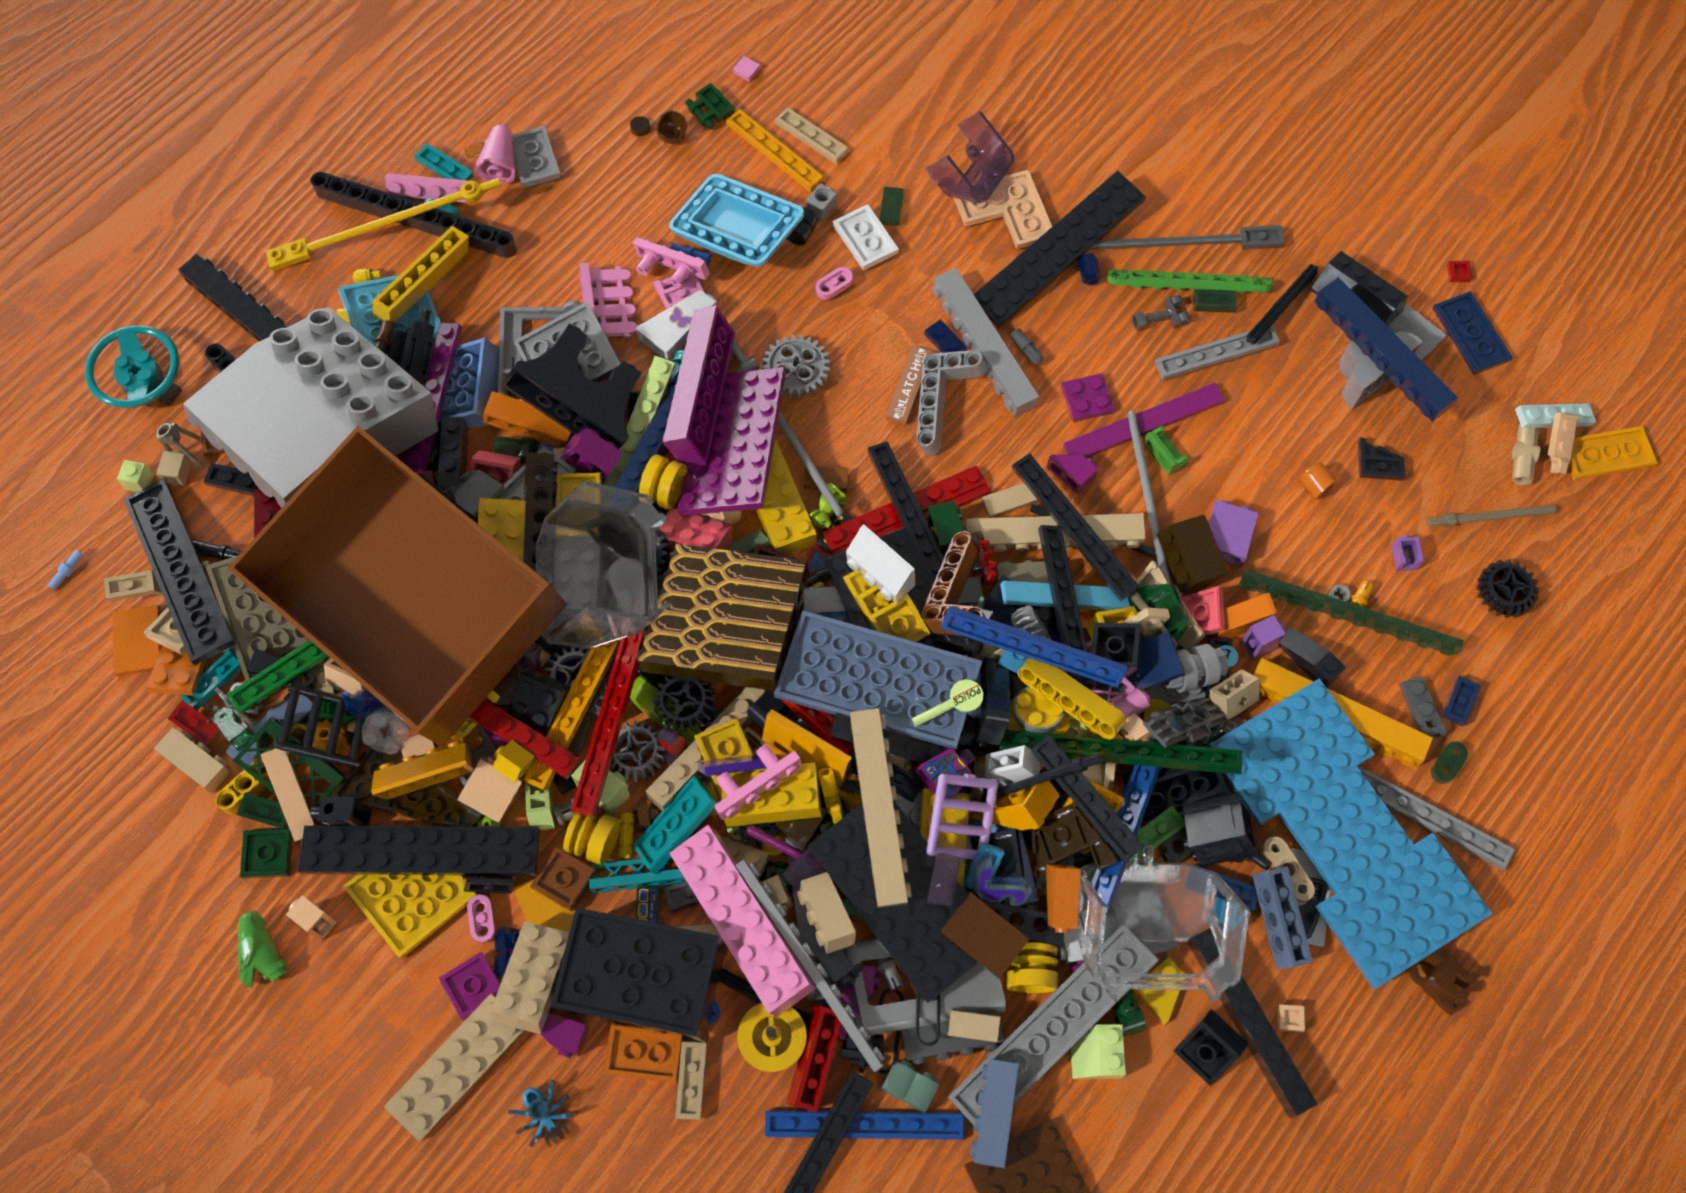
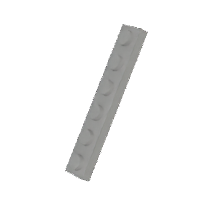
[1155,326,1280,381]

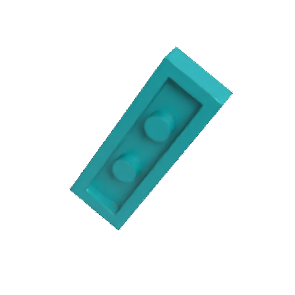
[414,143,474,181]
[179,648,242,710]

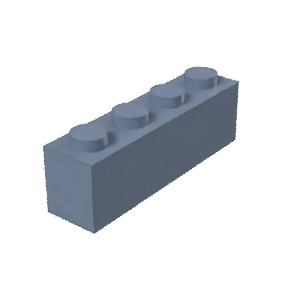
[970,1059,1019,1169]

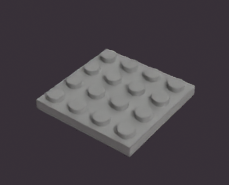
[513,301,621,382]

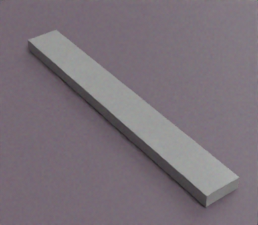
[1357,766,1515,871]

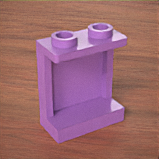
[1209,500,1259,567]

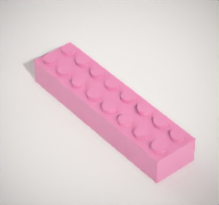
[670,825,817,1017]

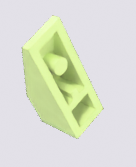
[525,762,555,831]

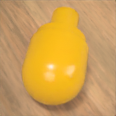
[352,268,382,283]

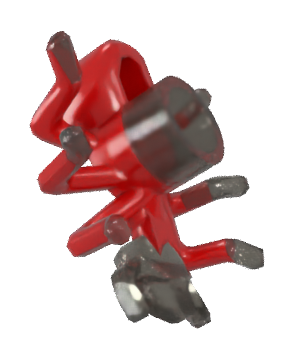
[971,531,999,586]

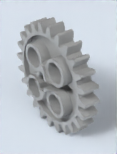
[762,334,830,399]

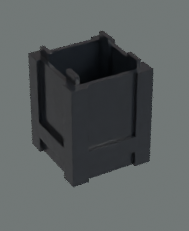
[1180,792,1257,867]

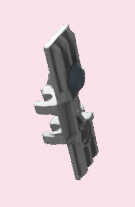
[1143,697,1227,748]

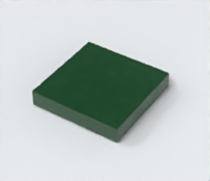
[240,829,292,879]

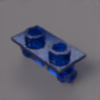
[494,926,519,978]

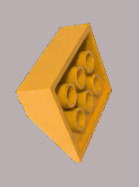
[371,740,476,800]

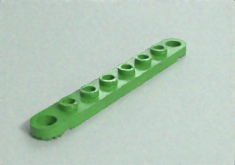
[1107,269,1273,293]

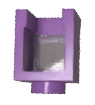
[1391,535,1424,571]

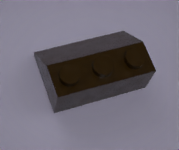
[1156,515,1229,594]

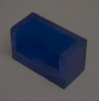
[341,688,386,719]

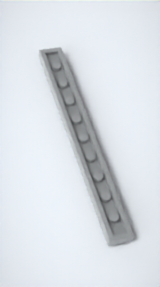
[736,860,885,1072]

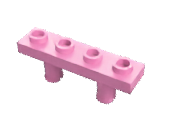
[633,237,710,288]
[714,744,802,820]

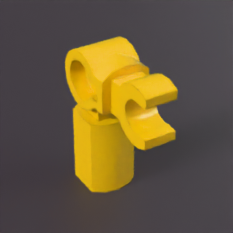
[817,768,842,824]

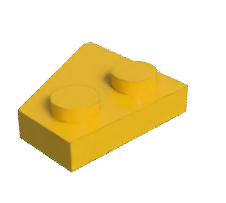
[1133,957,1186,1025]

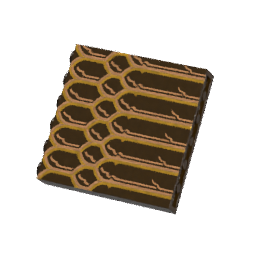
[637,544,810,691]

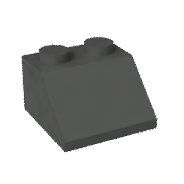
[448,470,505,518]

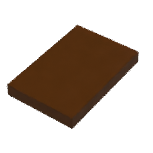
[940,893,1030,979]

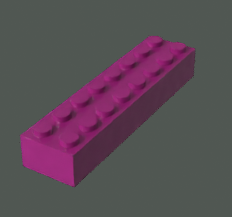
[663,305,735,468]

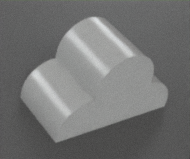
[1339,332,1423,409]

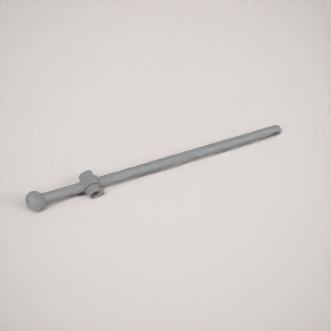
[730,325,843,517]
[1127,410,1186,651]

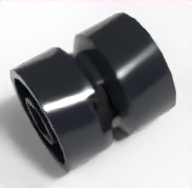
[786,206,819,246]

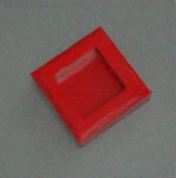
[1447,261,1472,282]

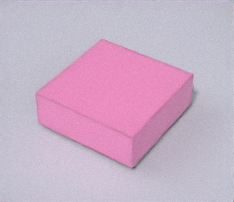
[733,56,760,82]

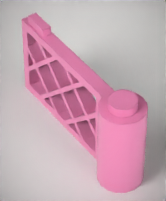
[1059,640,1151,718]

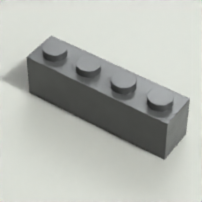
[901,1012,1004,1066]

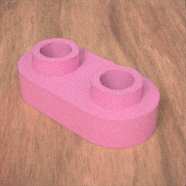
[815,267,853,300]
[467,895,496,944]

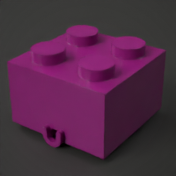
[560,428,623,481]

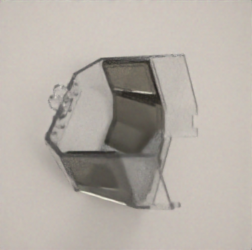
[535,481,672,650]

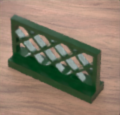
[233,716,346,810]

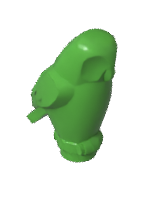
[238,911,288,987]

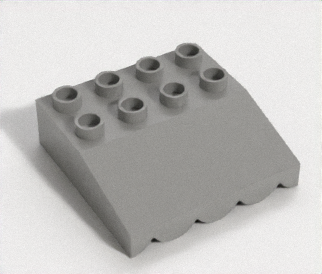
[183,307,438,508]

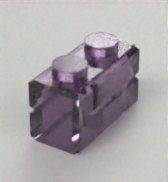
[926,853,961,909]

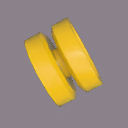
[639,454,687,510]

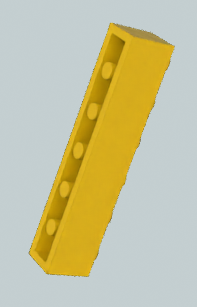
[372,226,469,323]

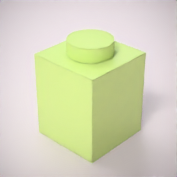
[117,460,154,492]

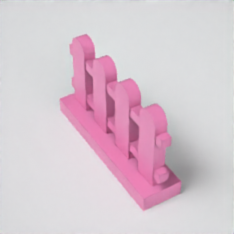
[580,263,638,339]

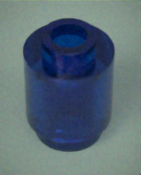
[1078,253,1102,286]

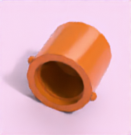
[1299,462,1338,500]

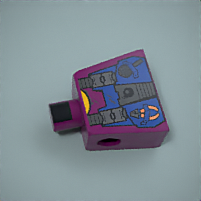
[914,748,975,799]

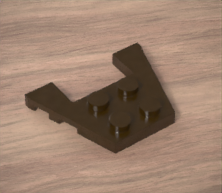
[1032,804,1121,899]

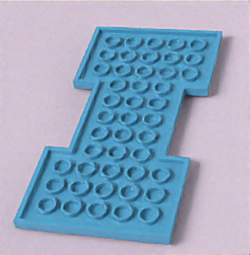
[1209,679,1492,990]

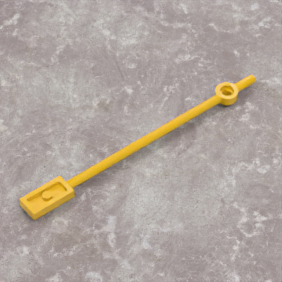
[266,178,502,271]

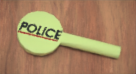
[912,680,983,727]

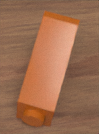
[1211,593,1277,639]
[1046,864,1081,933]

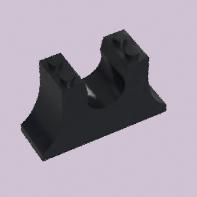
[501,323,642,449]

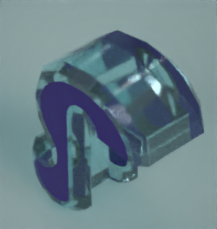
[973,854,1030,906]

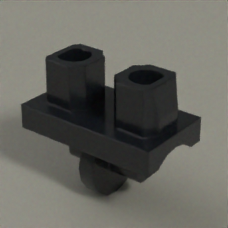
[840,1034,888,1074]

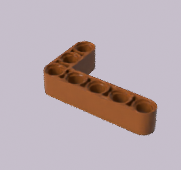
[922,531,986,636]

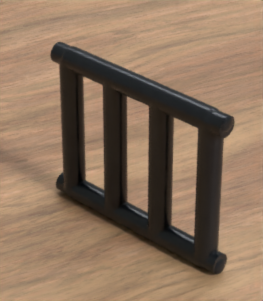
[273,683,373,768]

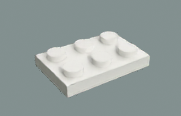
[833,204,899,271]

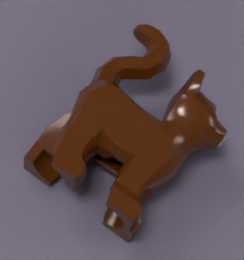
[1409,948,1480,1016]

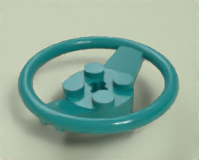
[85,325,180,409]

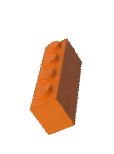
[483,391,572,448]

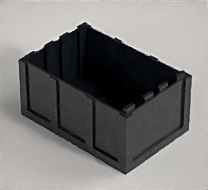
[551,907,728,1043]

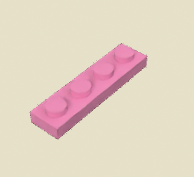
[385,173,467,202]

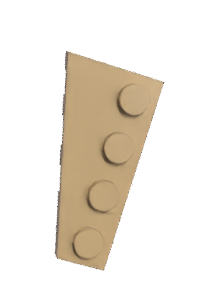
[1136,560,1205,652]

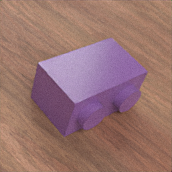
[1241,615,1286,661]

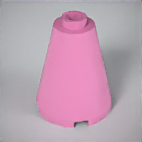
[474,125,516,184]

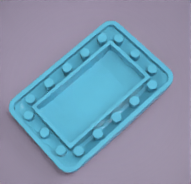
[669,174,804,267]

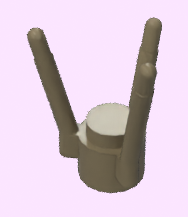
[156,422,204,468]

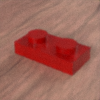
[167,700,221,746]

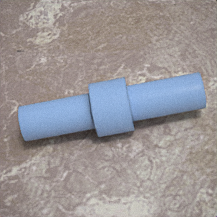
[48,550,83,590]

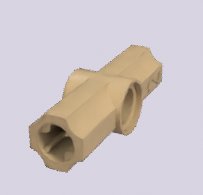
[1511,424,1540,486]

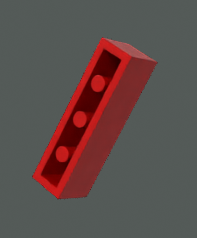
[786,1006,842,1112]

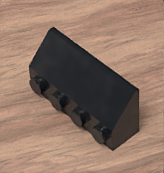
[1311,251,1408,326]
[1122,744,1229,826]

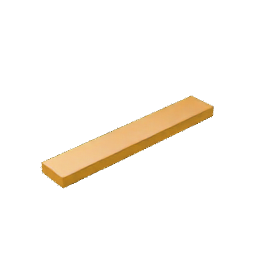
[726,109,825,193]

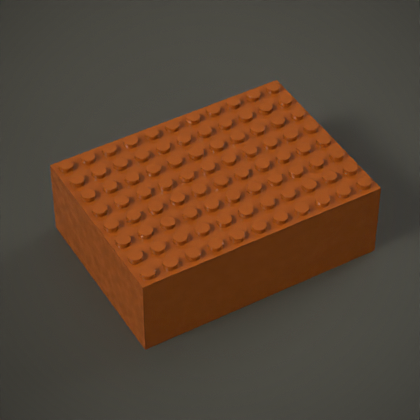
[227,426,567,747]

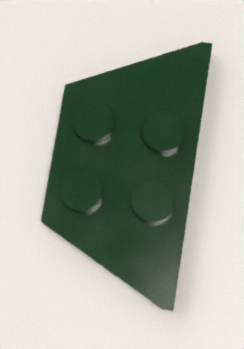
[1128,584,1191,643]

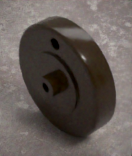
[966,750,988,802]

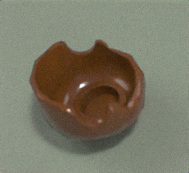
[656,111,687,144]

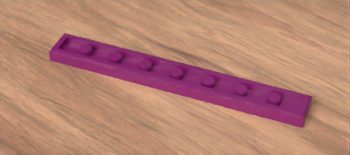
[1063,383,1225,458]

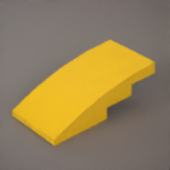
[842,570,931,642]

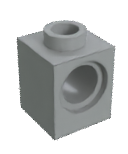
[806,183,837,222]

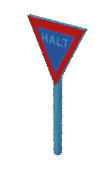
[807,544,829,575]

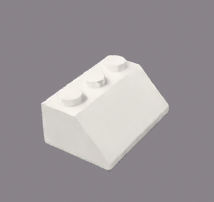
[846,525,915,604]

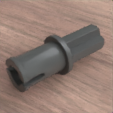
[1010,329,1044,365]

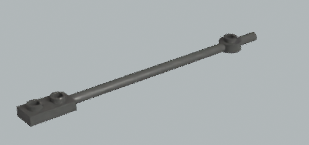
[1091,225,1284,249]

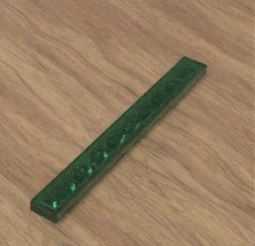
[1238,569,1464,656]

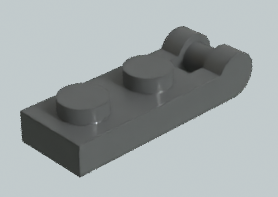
[1399,676,1447,737]

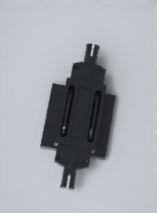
[387,309,435,385]

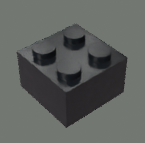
[1091,622,1144,677]
[507,669,572,733]

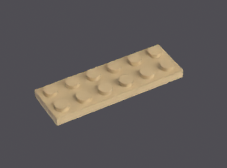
[384,993,524,1142]

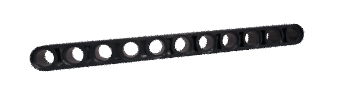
[310,172,517,258]

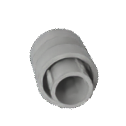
[1162,644,1228,693]

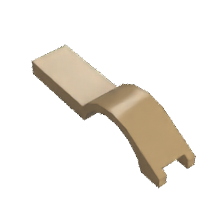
[104,561,211,602]

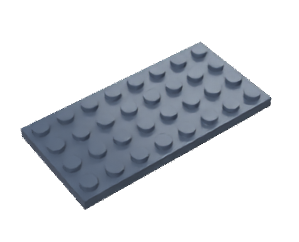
[774,611,982,750]

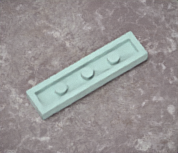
[1515,404,1596,428]

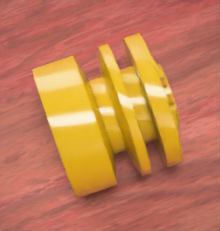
[563,811,621,866]
[1007,942,1058,993]

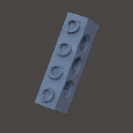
[1252,866,1313,969]

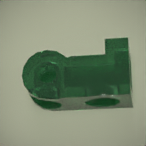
[214,707,255,752]

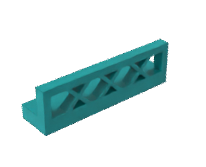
[589,857,686,894]

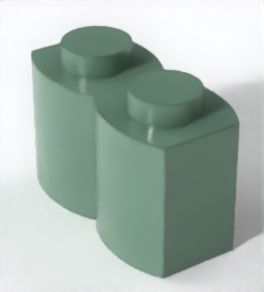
[881,1059,939,1113]

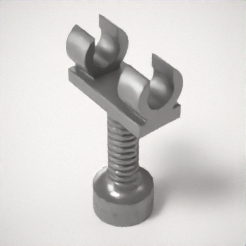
[1132,295,1191,330]

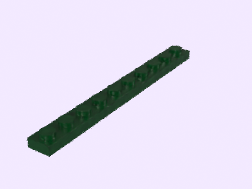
[1000,730,1242,774]

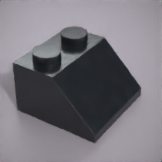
[1173,1009,1249,1086]

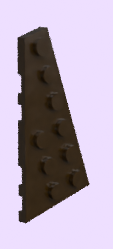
[330,739,485,827]

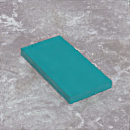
[632,776,718,875]

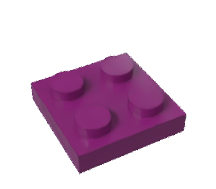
[1061,373,1115,422]
[439,952,501,1021]

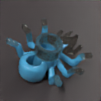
[508,1080,575,1148]

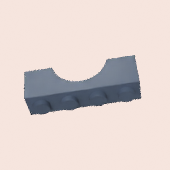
[226,692,312,770]

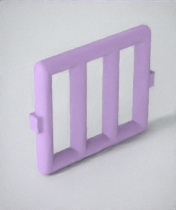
[927,773,998,861]

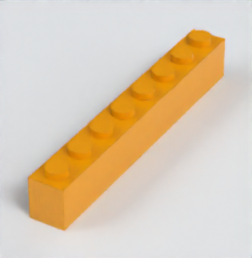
[1252,658,1433,768]

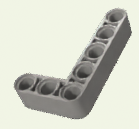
[917,350,988,456]

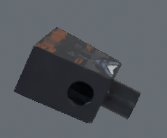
[310,797,373,826]

